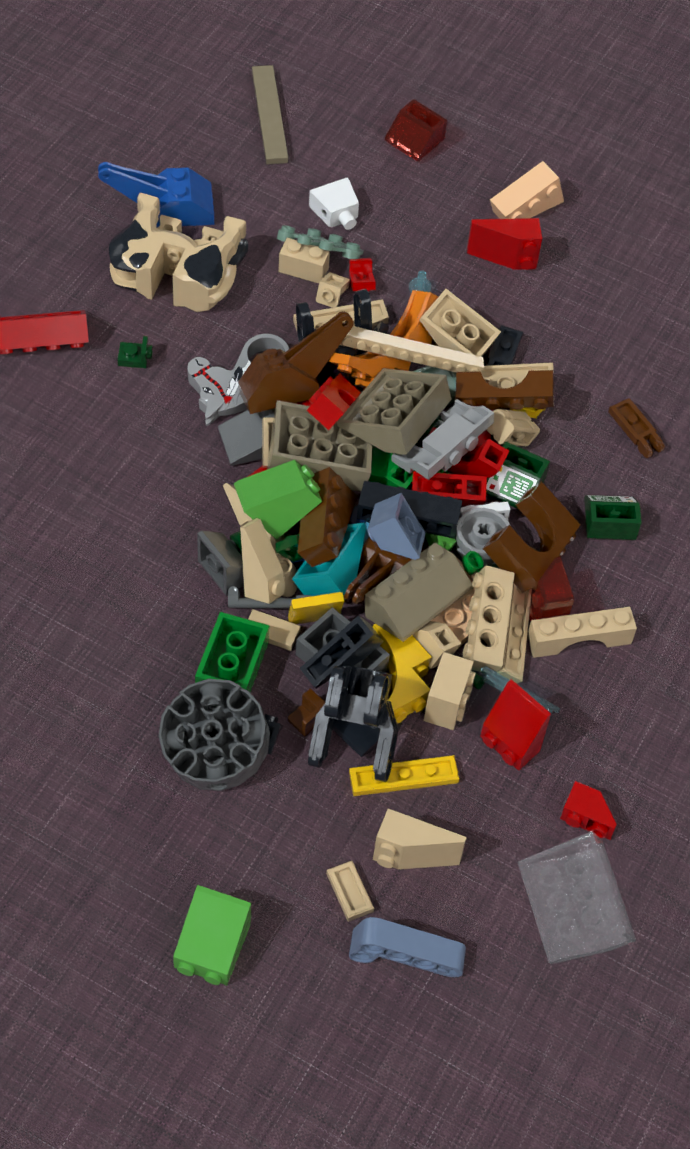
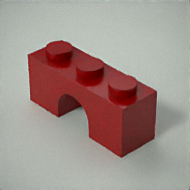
[306,373,361,430]

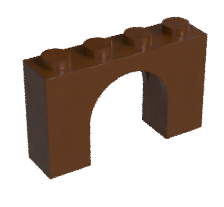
[483,481,580,593]

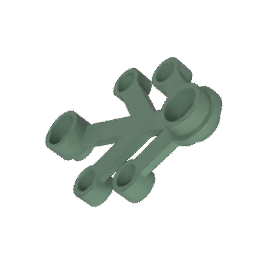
[277,225,364,259]

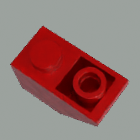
[560,781,617,840]

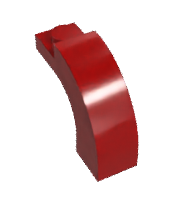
[421,427,509,478]

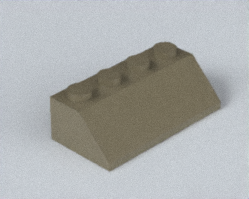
[365,543,473,642]

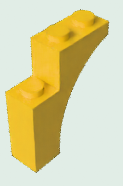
[373,624,432,724]

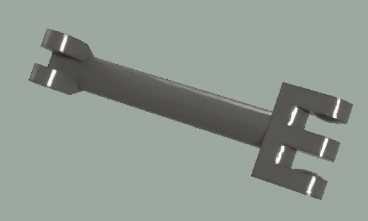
[228,586,311,608]

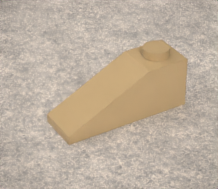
[240,518,285,604]

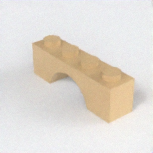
[527,607,637,658]

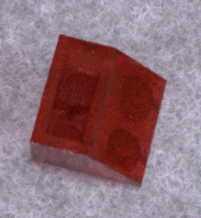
[385,99,447,162]

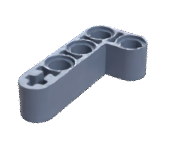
[349,917,466,977]

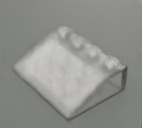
[518,831,636,964]

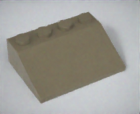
[337,368,452,455]
[267,400,372,492]

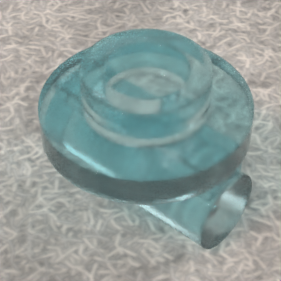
[409,271,432,293]

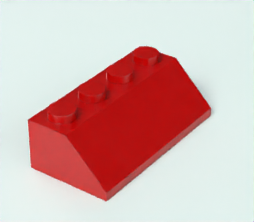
[0,310,89,354]

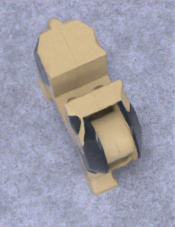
[109,193,249,312]

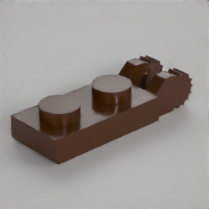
[608,398,665,458]

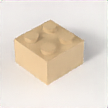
[424,652,476,730]

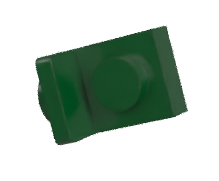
[118,336,153,368]
[275,534,302,562]

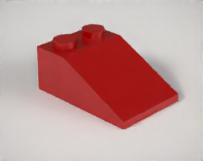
[467,218,542,270]
[480,679,551,771]

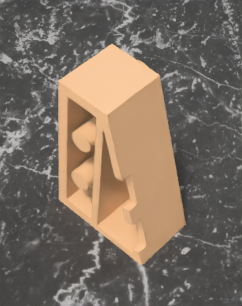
[490,161,564,219]

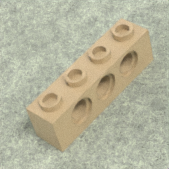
[463,565,514,675]

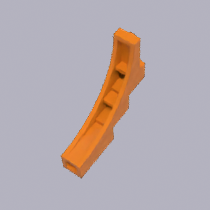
[329,290,438,391]

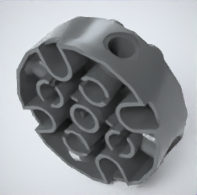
[158,679,270,791]

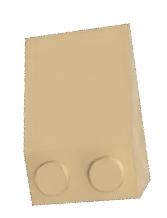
[420,289,501,357]
[373,809,467,869]

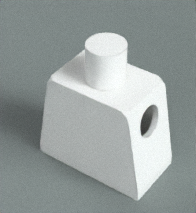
[309,177,359,230]

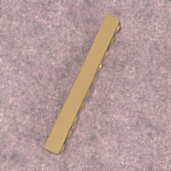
[340,326,484,372]

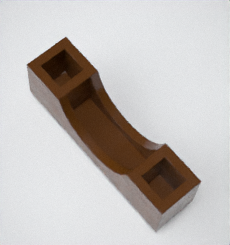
[456,370,554,410]

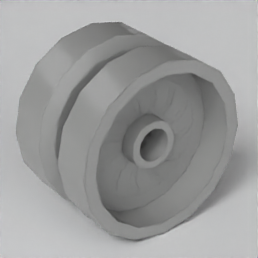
[453,508,510,568]

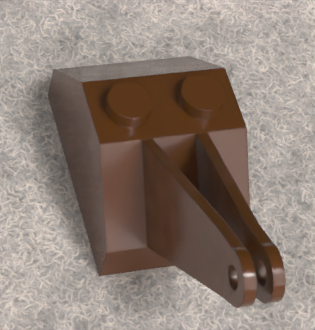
[238,311,354,414]
[344,537,429,604]

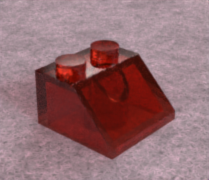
[528,557,574,621]

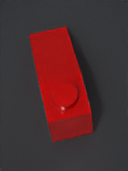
[412,471,487,506]

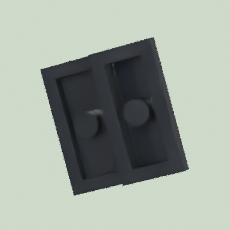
[333,719,402,757]

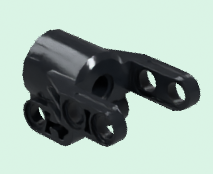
[295,289,373,387]
[308,665,399,782]

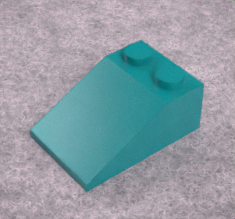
[292,523,367,597]

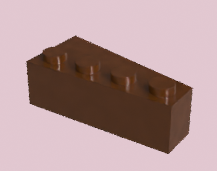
[298,467,357,567]

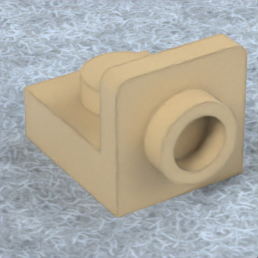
[316,272,350,308]

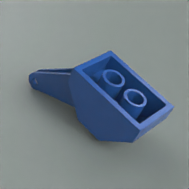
[98,162,214,227]

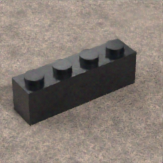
[357,481,462,539]

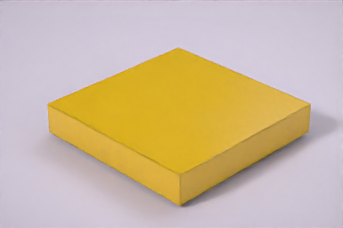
[288,592,344,624]

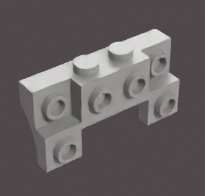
[392,399,494,480]

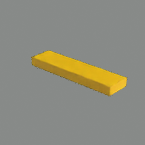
[349,755,459,796]

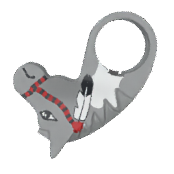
[187,334,289,426]

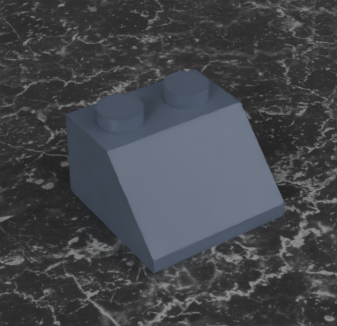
[368,493,425,560]

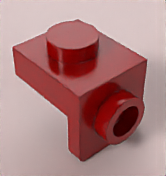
[349,258,376,292]

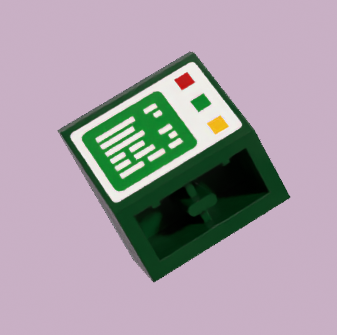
[486,442,550,509]
[584,495,641,540]

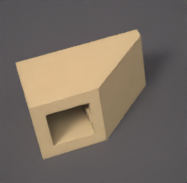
[413,621,461,669]

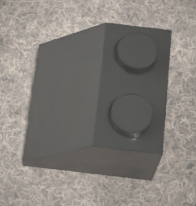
[197,531,244,596]

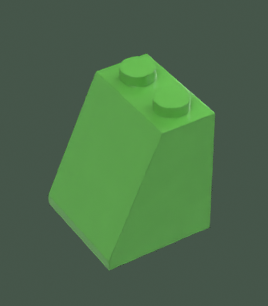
[234,460,322,539]
[173,885,251,985]

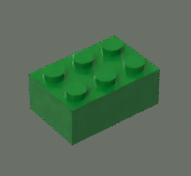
[195,612,270,692]

